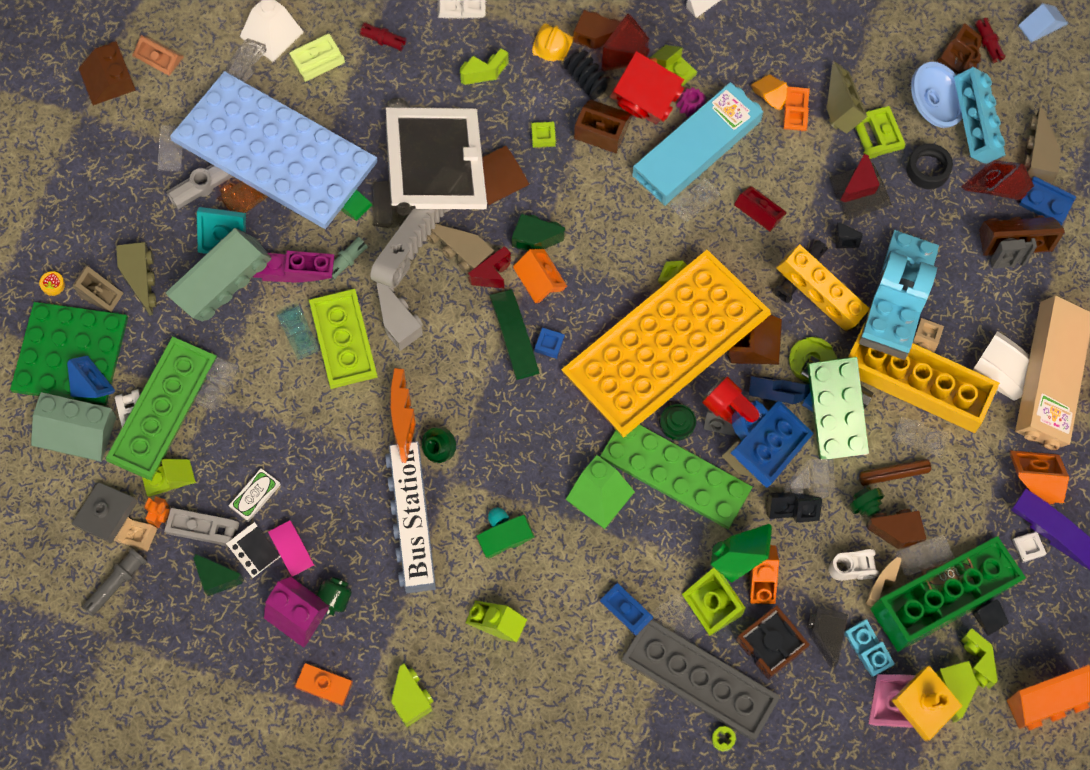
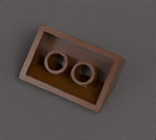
[979,216,1065,256]

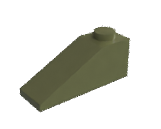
[827,62,867,134]

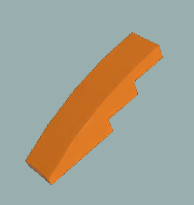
[390,368,416,463]

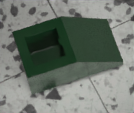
[512,214,566,252]

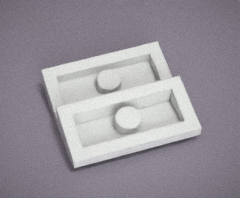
[438,0,485,18]

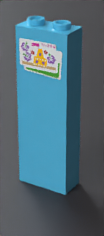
[632,82,763,206]

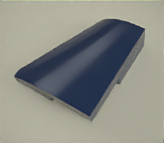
[749,376,811,404]

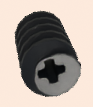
[563,50,610,100]

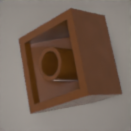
[79,41,136,106]

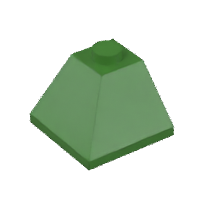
[566,455,635,529]

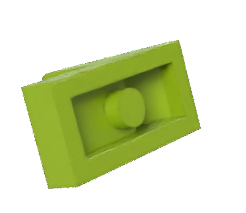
[650,45,697,86]
[142,459,196,497]

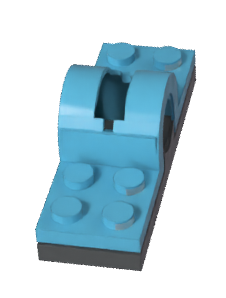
[859,230,939,360]

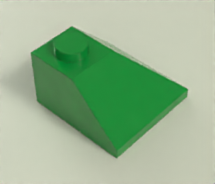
[710,524,772,583]

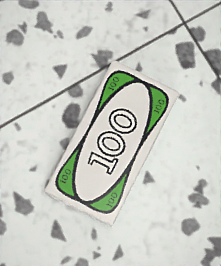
[229,469,281,522]

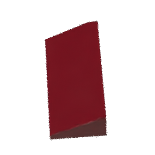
[734,186,787,232]

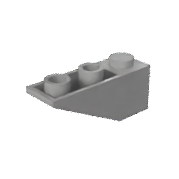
[376,282,423,351]

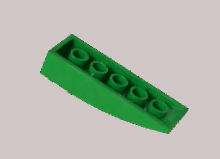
[870,536,1026,652]

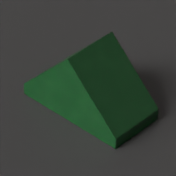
[193,554,244,596]

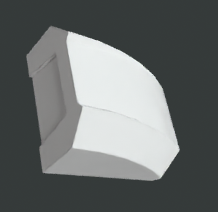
[973,331,1030,401]

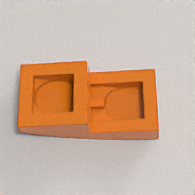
[784,87,809,131]

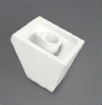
[240,0,303,62]

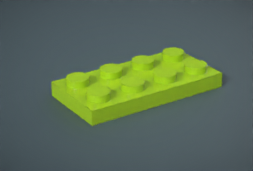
[309,289,378,389]

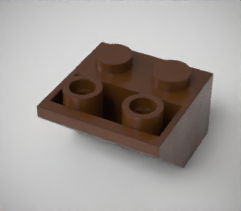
[574,99,633,154]
[729,315,782,365]

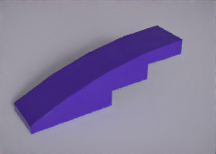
[1011,489,1090,570]

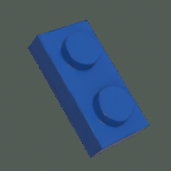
[600,583,653,636]

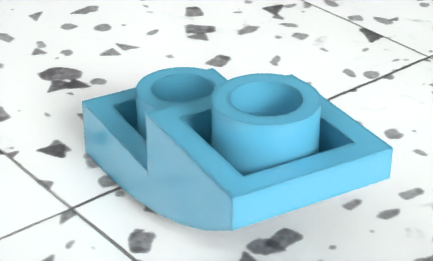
[843,619,895,677]

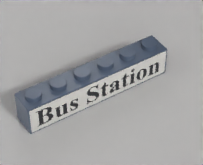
[385,441,436,593]

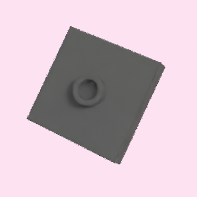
[71,482,138,544]

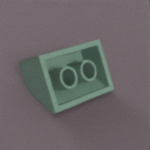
[31,392,117,462]

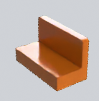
[513,249,567,303]

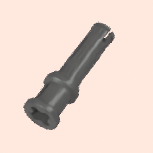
[81,547,147,617]

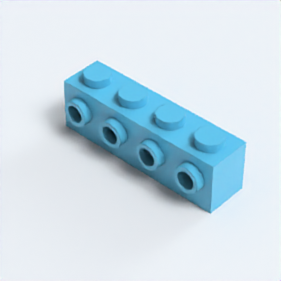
[954,67,1005,164]

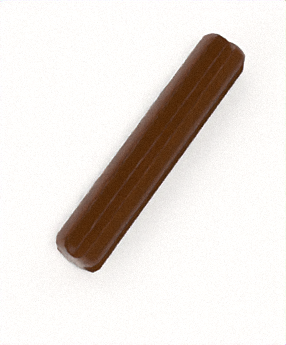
[859,459,931,485]

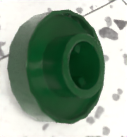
[660,404,696,440]
[422,426,456,463]
[848,487,885,517]

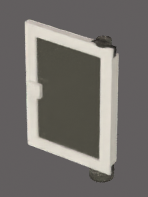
[385,98,487,215]

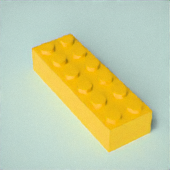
[848,323,1000,433]

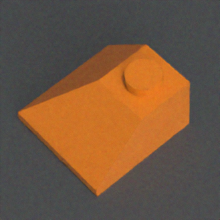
[1010,450,1069,504]

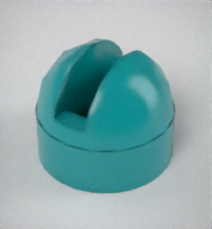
[488,507,510,528]

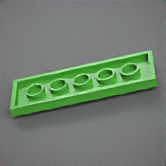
[106,336,217,481]
[600,425,753,530]

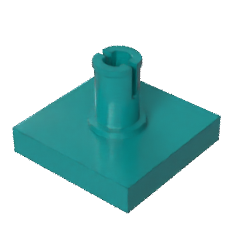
[197,207,246,254]

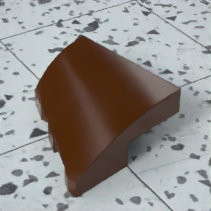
[936,23,982,74]

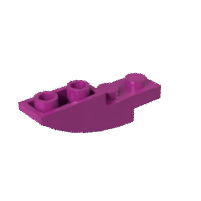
[253,251,335,283]

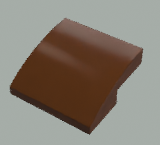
[465,146,530,206]

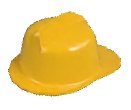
[532,23,574,61]

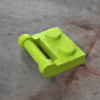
[855,106,906,159]

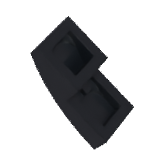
[766,493,822,523]

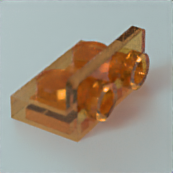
[217,181,268,213]

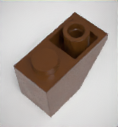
[573,10,626,49]
[867,509,926,549]

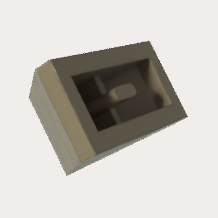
[73,266,123,312]

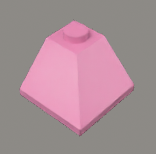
[869,674,916,728]

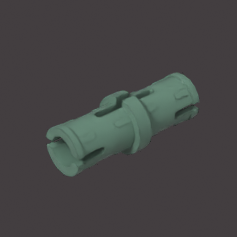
[332,237,368,280]

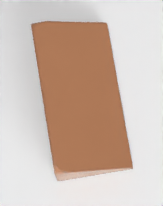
[132,35,184,76]

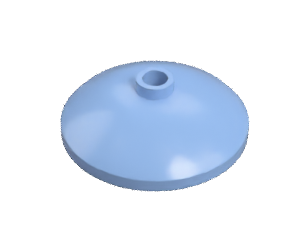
[911,62,963,128]

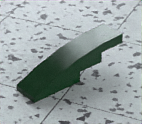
[490,289,540,380]

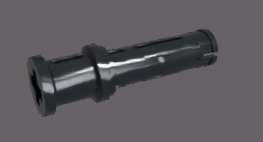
[773,240,828,303]

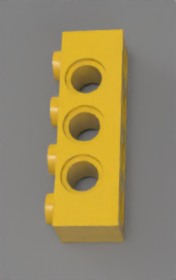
[776,244,869,331]

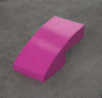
[268,520,314,577]

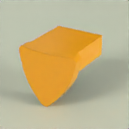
[751,74,787,110]

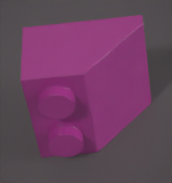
[264,577,330,648]

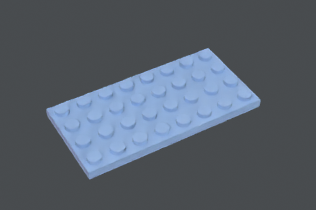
[170,71,377,229]

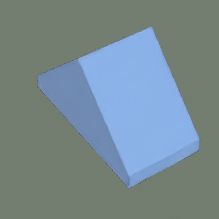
[1018,3,1068,43]

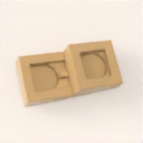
[113,517,157,551]
[865,557,902,606]

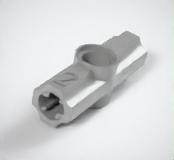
[166,164,233,209]

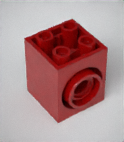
[609,51,685,125]

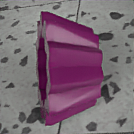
[676,87,707,118]

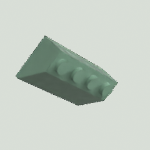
[166,228,272,322]

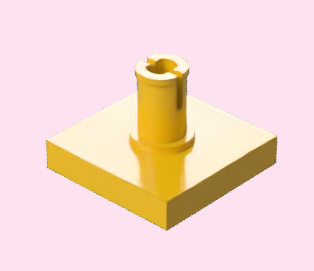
[892,666,962,741]

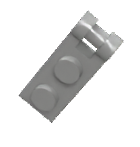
[164,508,239,547]

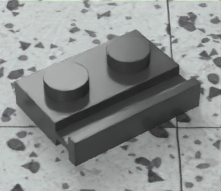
[990,238,1037,269]

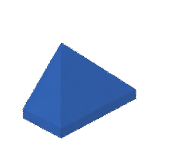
[67,356,115,398]

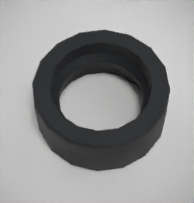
[906,143,953,189]

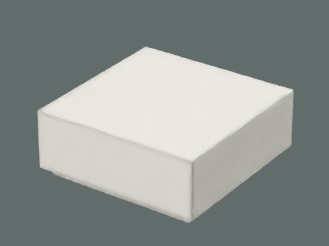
[1012,531,1046,563]

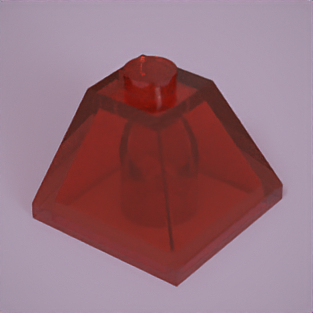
[602,13,650,71]
[961,160,1034,200]

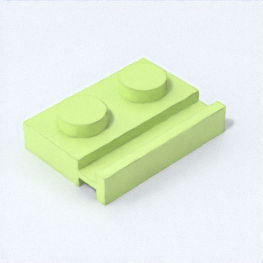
[289,34,345,82]

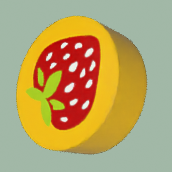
[39,271,65,296]

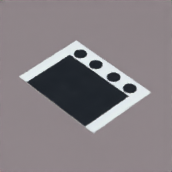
[226,522,281,578]

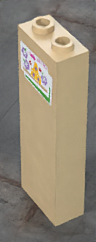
[1015,295,1090,450]

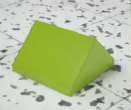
[682,568,746,636]

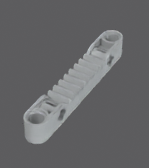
[370,167,468,288]

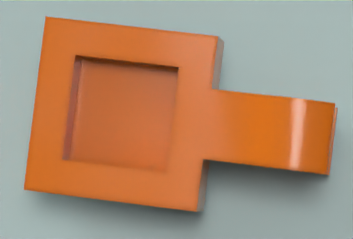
[144,496,170,528]

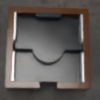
[736,605,810,680]

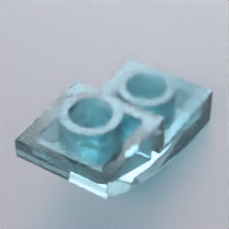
[277,306,320,360]

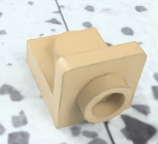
[913,318,944,353]

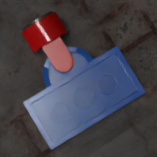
[702,376,814,488]

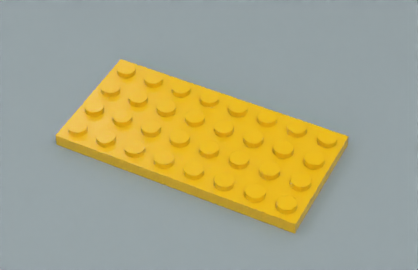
[561,250,771,438]

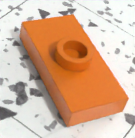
[295,663,353,706]

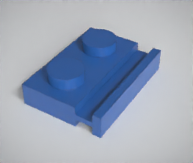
[1019,176,1076,225]

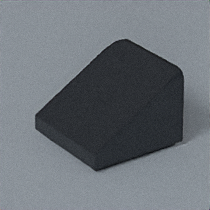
[835,223,863,248]
[974,599,1009,636]

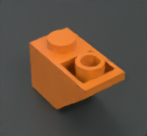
[750,545,779,604]

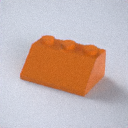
[1006,665,1090,731]

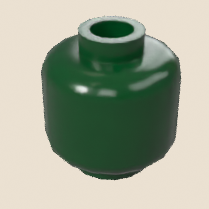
[317,576,352,616]

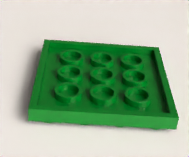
[10,302,128,406]

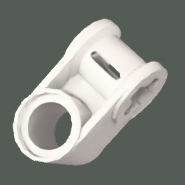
[828,549,879,581]

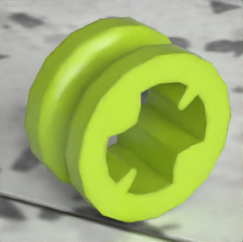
[712,726,736,751]

